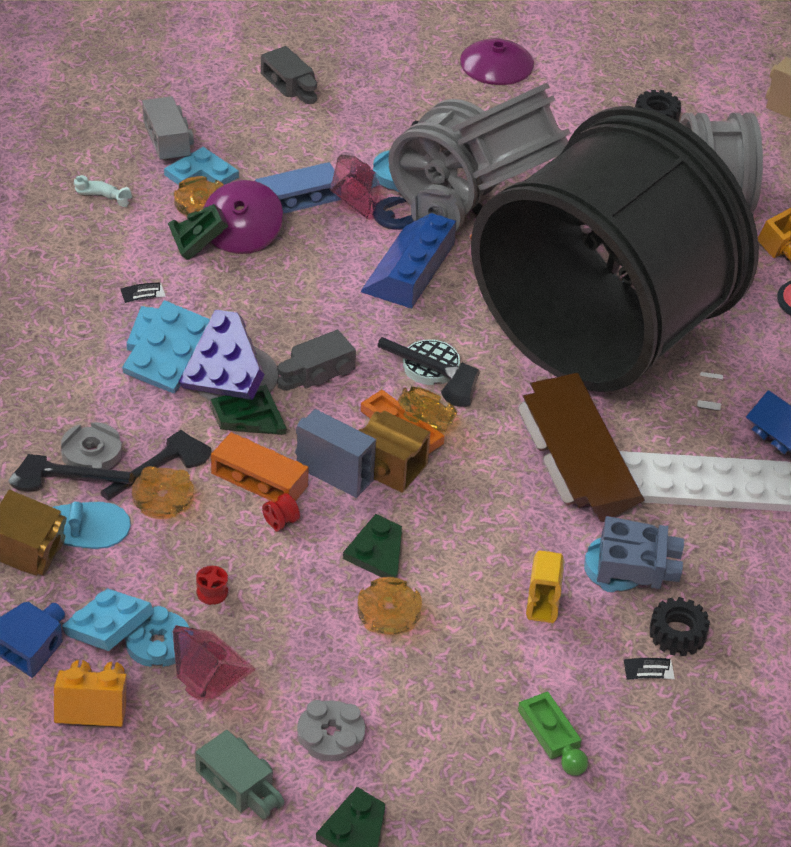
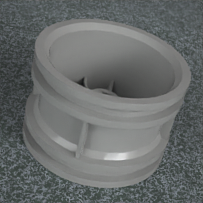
[451,82,571,191]
[388,99,501,215]
[680,113,763,213]

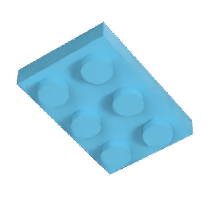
[122,300,210,394]

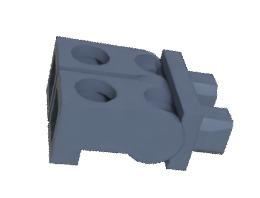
[597,516,684,589]

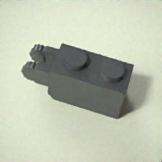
[261,46,317,104]
[277,329,356,391]

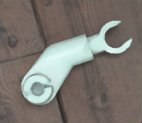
[74,175,132,207]

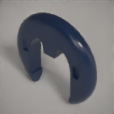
[373,197,414,230]

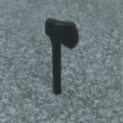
[377,337,480,407]
[101,430,211,501]
[8,454,133,491]

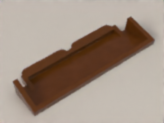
[518,373,645,522]

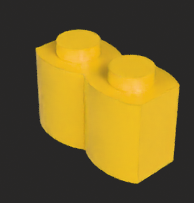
[526,550,565,623]

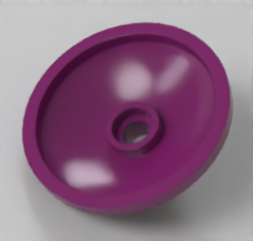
[460,38,534,85]
[204,180,283,254]

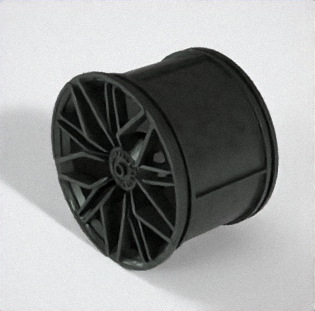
[471,106,759,392]

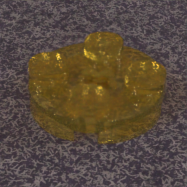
[174,176,224,217]
[398,386,457,432]
[132,466,194,519]
[357,577,422,634]

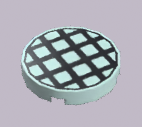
[403,340,460,385]

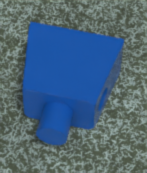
[0,602,65,678]

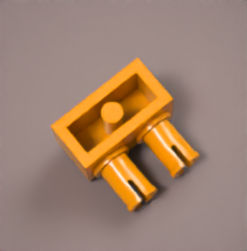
[758,208,791,261]
[54,660,127,727]

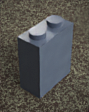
[295,409,376,498]

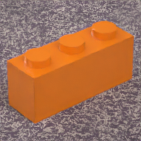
[211,432,309,502]

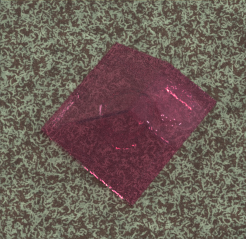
[330,154,381,220]
[173,625,256,700]

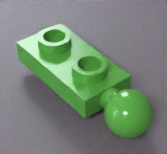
[518,691,589,776]

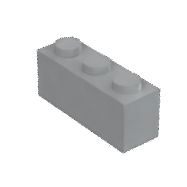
[142,96,194,160]

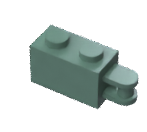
[195,730,285,819]

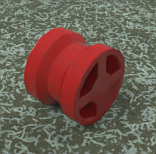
[262,493,300,531]
[196,566,228,605]

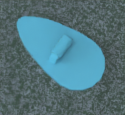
[53,501,131,549]

